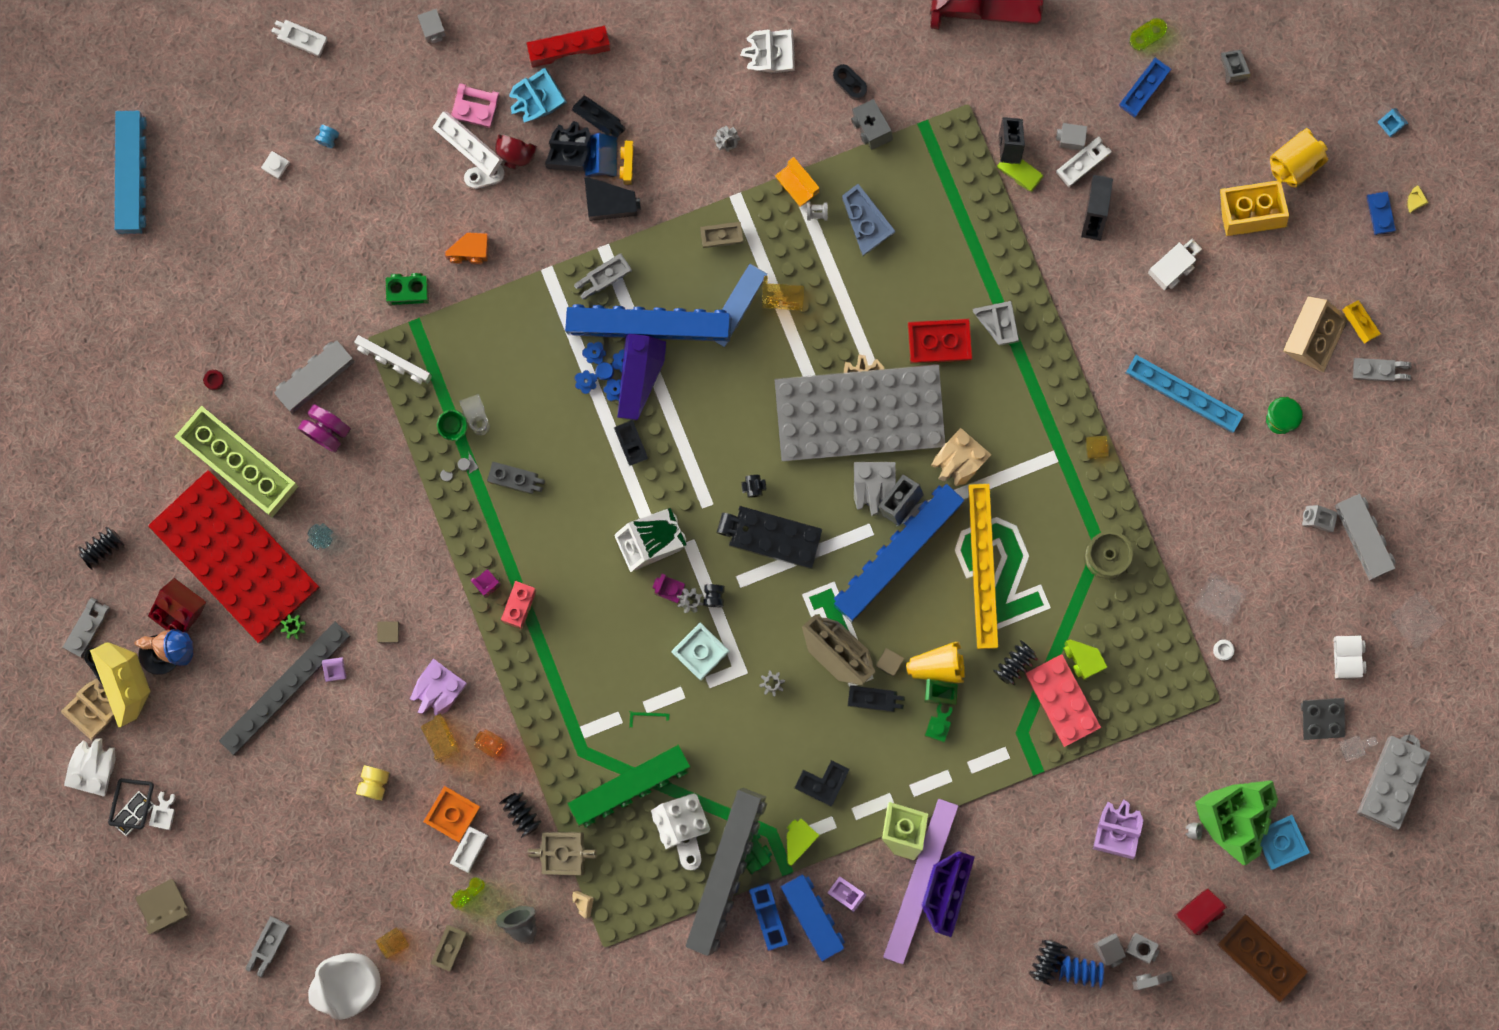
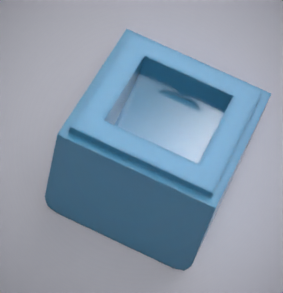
[1378,108,1408,137]

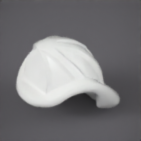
[309,953,381,1020]

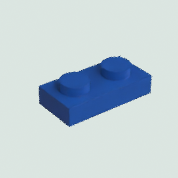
[1367,191,1396,235]

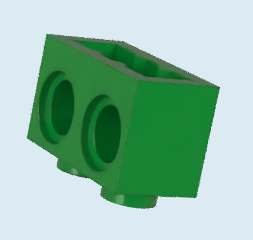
[385,273,429,305]

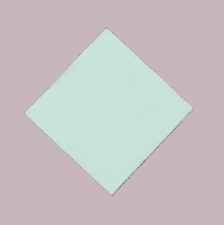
[671,623,730,681]

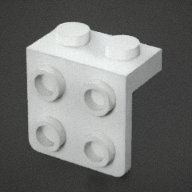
[651,794,710,849]

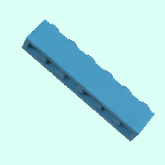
[115,111,147,234]

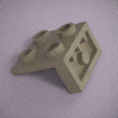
[136,879,191,935]

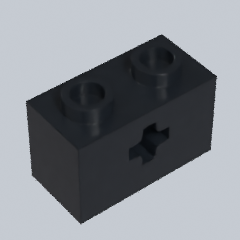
[998,117,1025,164]

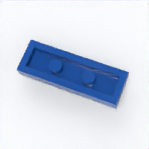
[1119,57,1171,118]

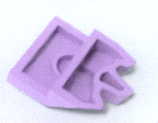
[410,659,467,716]
[1093,799,1143,859]

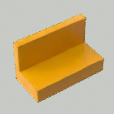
[775,157,819,207]

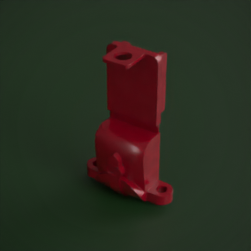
[930,0,1044,29]

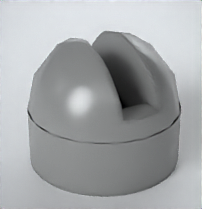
[1186,823,1202,840]

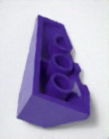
[617,334,666,420]

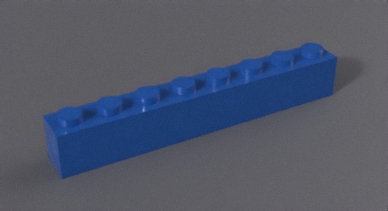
[565,304,732,342]
[834,484,964,623]

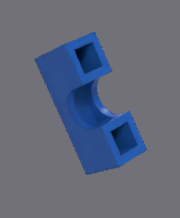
[749,884,788,951]

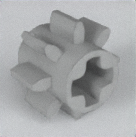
[713,125,740,152]
[677,588,703,613]
[759,670,785,697]

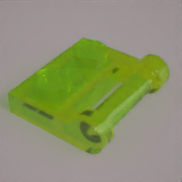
[450,877,485,910]

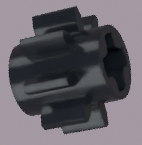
[741,475,766,498]

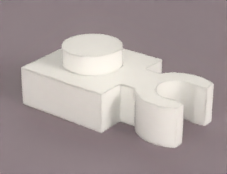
[149,792,176,830]

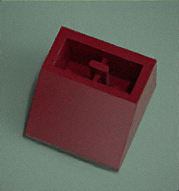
[148,578,207,633]
[1174,888,1227,935]

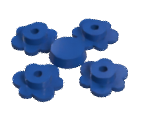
[575,342,624,401]

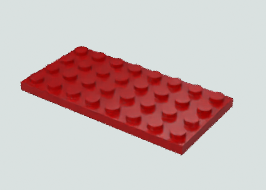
[148,470,320,644]

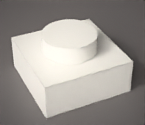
[261,151,290,179]

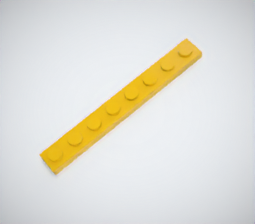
[968,484,998,649]

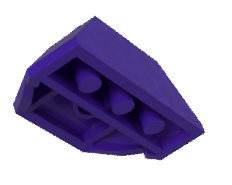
[922,851,975,938]

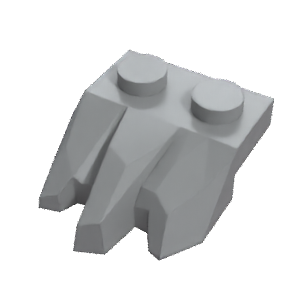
[854,462,896,516]

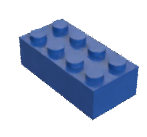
[781,874,845,962]

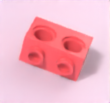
[501,581,537,629]

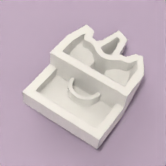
[740,30,795,73]
[64,738,115,796]

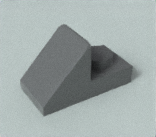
[1221,50,1250,84]

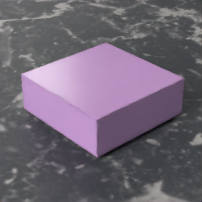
[322,657,346,682]

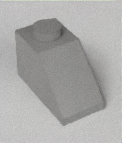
[1094,933,1126,968]

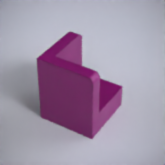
[470,569,501,598]

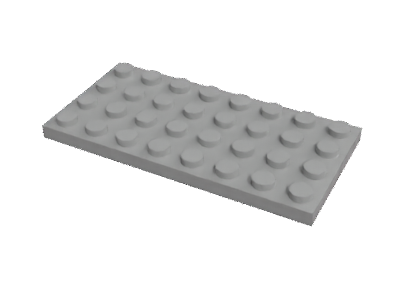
[774,365,945,461]

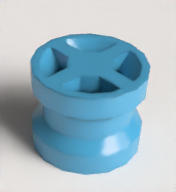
[315,125,339,148]

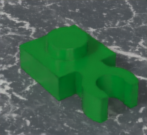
[925,703,953,743]

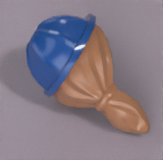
[134,629,193,666]

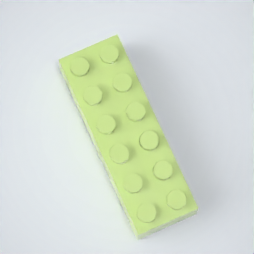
[175,406,299,518]

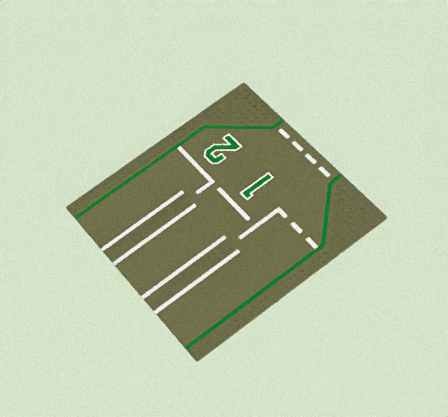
[368,104,1220,947]

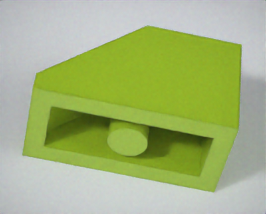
[787,818,819,867]

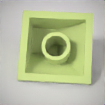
[882,802,928,860]

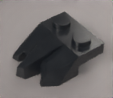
[545,121,591,172]

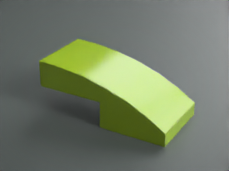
[997,159,1044,192]

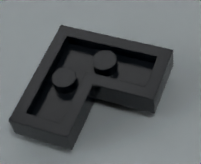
[794,760,850,807]

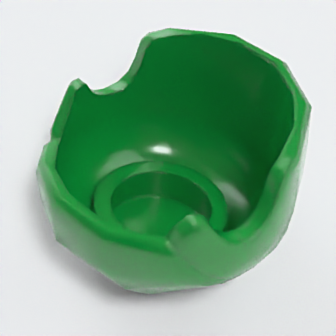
[436,410,468,441]

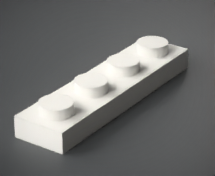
[433,111,503,176]
[354,335,432,384]

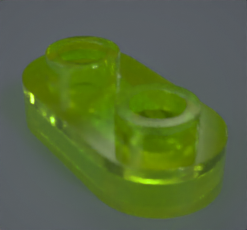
[1129,18,1167,50]

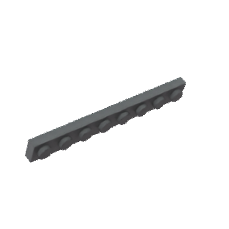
[219,622,350,755]

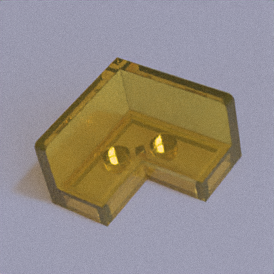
[762,276,804,311]
[421,713,461,763]

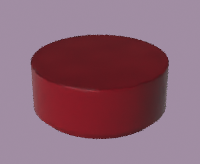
[203,369,225,391]

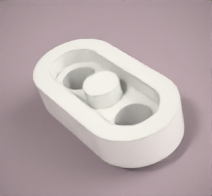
[464,165,504,189]
[677,837,701,871]

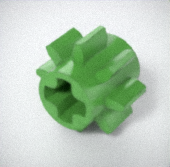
[280,615,306,640]

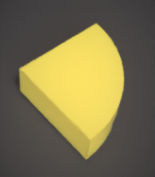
[1407,186,1429,213]

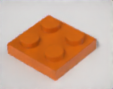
[423,786,481,843]

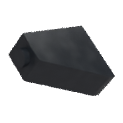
[1081,175,1113,241]
[584,177,641,221]

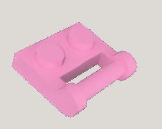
[452,83,499,128]

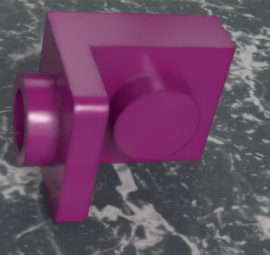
[652,574,686,604]

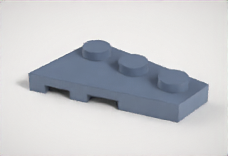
[842,184,895,256]

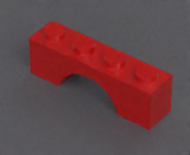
[526,25,611,68]

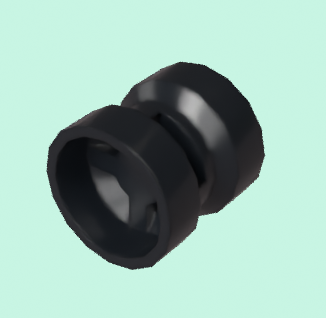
[703,584,725,608]

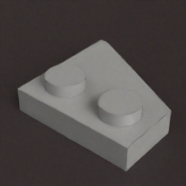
[973,301,1019,346]
[1132,972,1173,990]

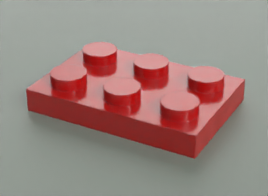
[908,319,972,364]

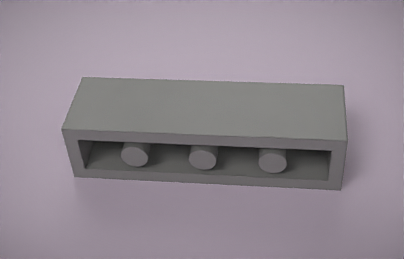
[274,340,355,414]
[1334,494,1396,581]

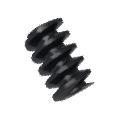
[78,526,125,570]
[993,640,1038,686]
[499,792,542,838]
[1028,939,1068,986]

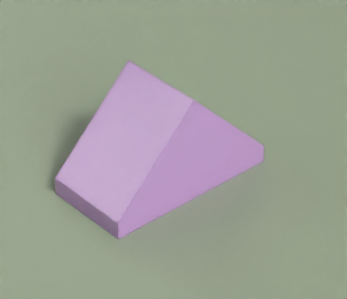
[828,877,866,912]

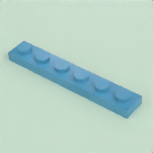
[1125,355,1244,433]

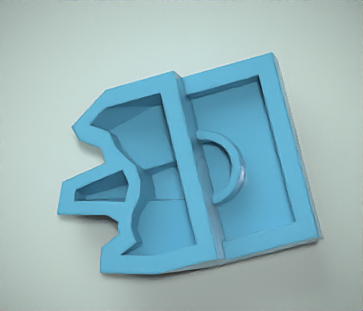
[509,68,567,123]

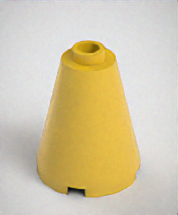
[906,642,965,683]

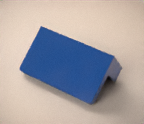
[585,133,617,177]

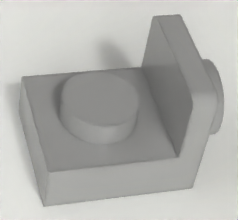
[1302,505,1338,532]

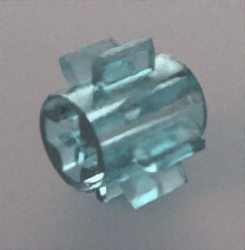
[307,523,333,549]

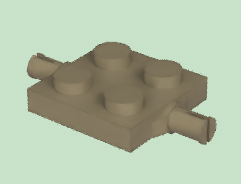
[528,832,597,875]

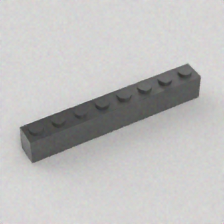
[685,788,767,956]

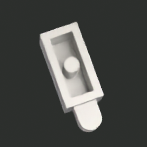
[1148,239,1202,291]

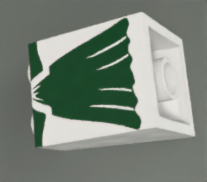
[614,508,687,572]

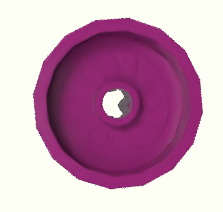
[297,404,351,453]

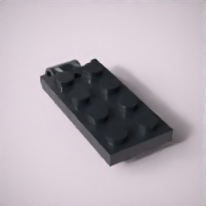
[716,506,822,569]

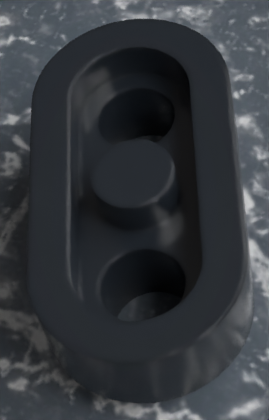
[833,64,867,100]

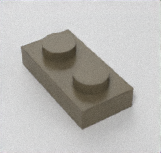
[700,222,743,248]
[430,925,467,972]

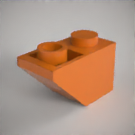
[445,233,489,265]

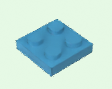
[1260,815,1310,870]

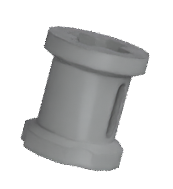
[807,202,828,221]

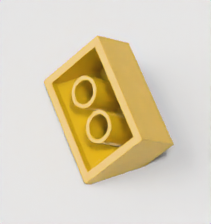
[1220,180,1289,236]

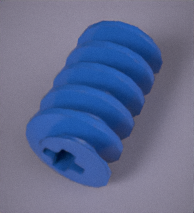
[1059,955,1104,989]

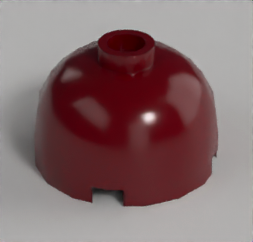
[495,134,537,169]

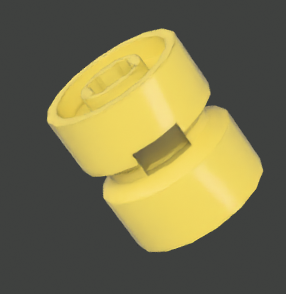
[356,766,390,801]

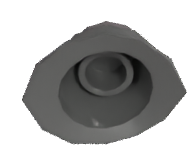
[495,906,537,944]

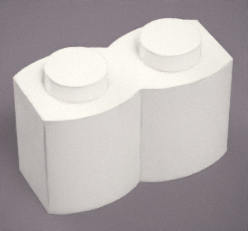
[1334,636,1366,679]

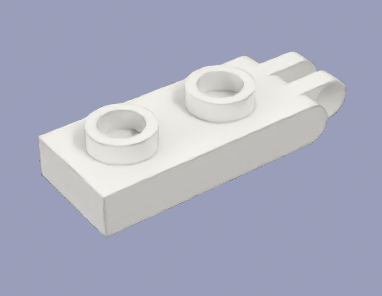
[271,20,328,57]

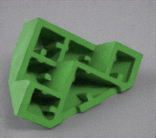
[1195,781,1278,865]

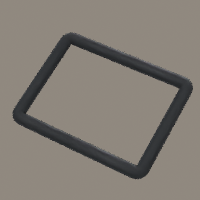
[108,778,154,829]

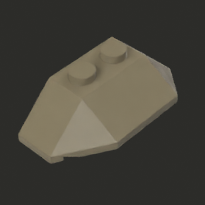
[802,614,875,685]

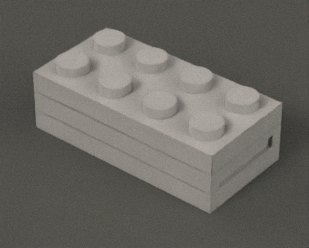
[1357,735,1431,830]

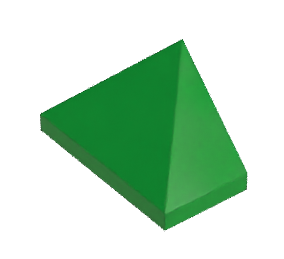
[924,679,958,705]

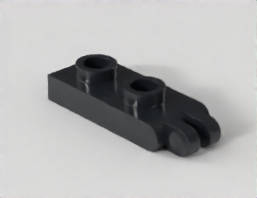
[572,95,625,138]
[847,685,905,712]

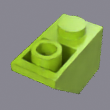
[1064,639,1107,680]

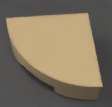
[573,891,594,918]

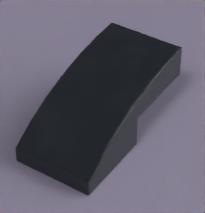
[613,420,648,466]

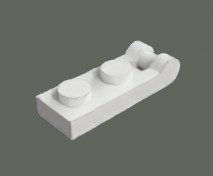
[1056,137,1112,187]

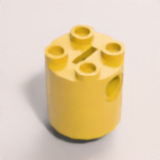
[1270,128,1329,188]

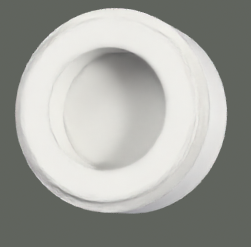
[1213,640,1234,661]

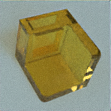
[375,927,409,959]

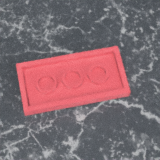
[1025,654,1101,747]

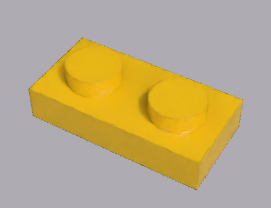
[620,141,634,185]
[1342,300,1381,344]

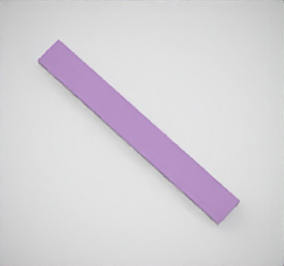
[883,799,958,964]

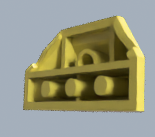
[90,642,151,727]

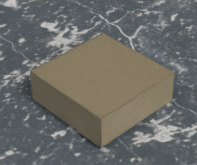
[377,622,399,643]
[876,648,904,677]

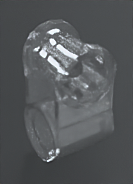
[459,394,490,435]

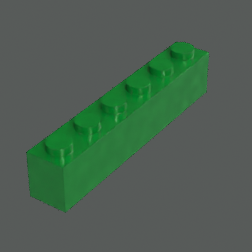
[567,745,690,828]

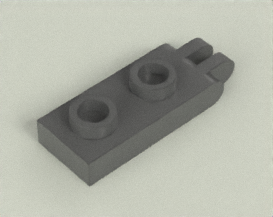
[487,462,545,494]

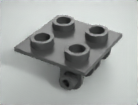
[1300,698,1345,740]

